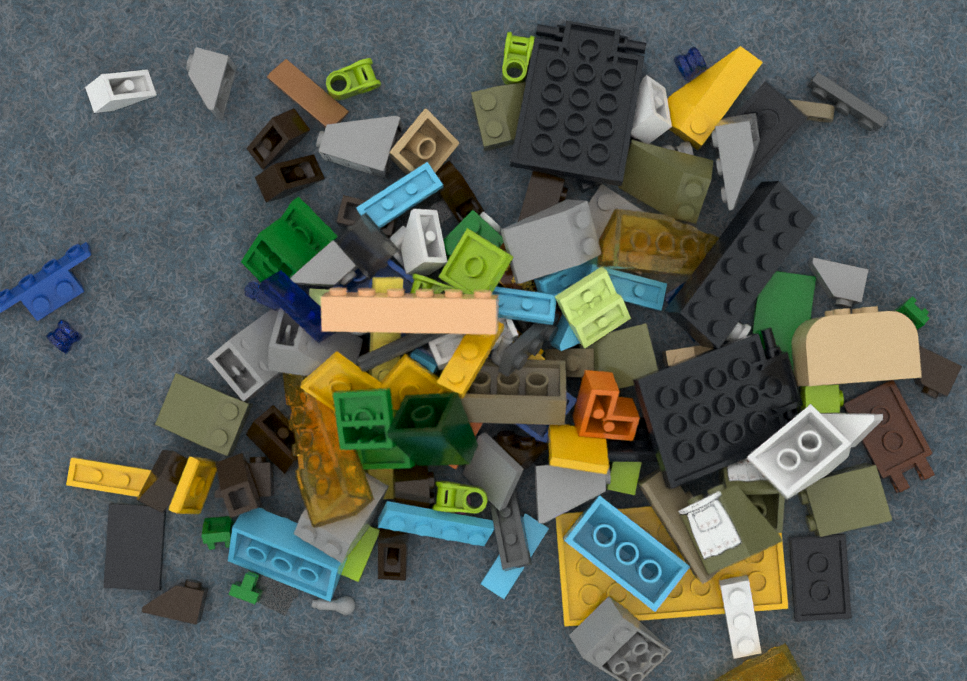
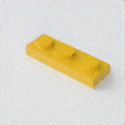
[436,322,504,399]
[66,457,152,497]

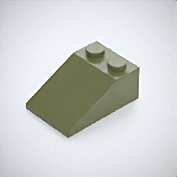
[471,82,526,151]
[618,140,714,224]
[155,373,253,456]

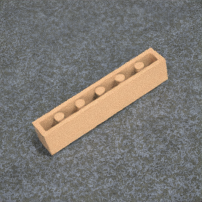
[321,287,499,334]

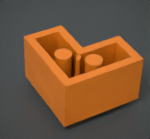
[572,370,640,441]

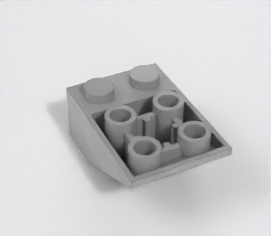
[712,113,760,210]
[207,306,283,402]
[268,307,363,376]
[569,596,672,681]

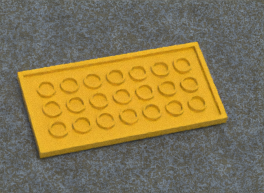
[555,506,788,627]

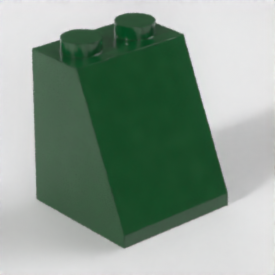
[387,393,478,466]

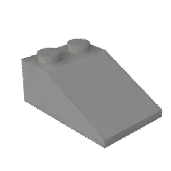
[500,199,602,284]

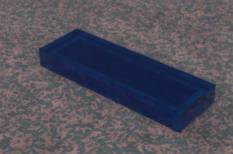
[259,270,336,343]

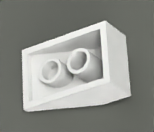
[747,404,851,499]

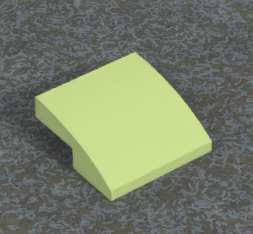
[555,267,631,348]

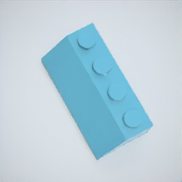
[563,495,690,612]
[228,507,347,602]

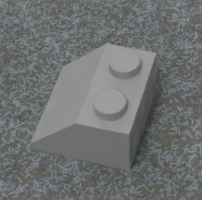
[186,47,237,120]

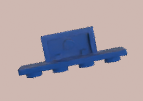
[0,242,92,321]

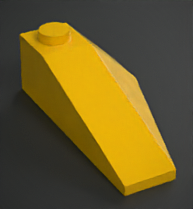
[667,46,763,150]

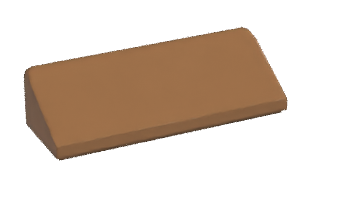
[267,59,349,128]

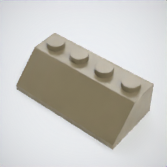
[460,358,566,425]
[637,468,720,584]

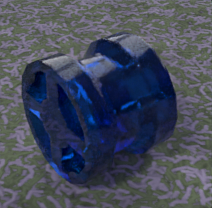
[674,46,707,82]
[46,319,82,354]

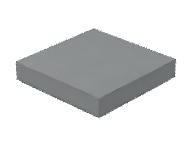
[463,432,524,511]

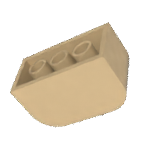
[792,306,921,386]

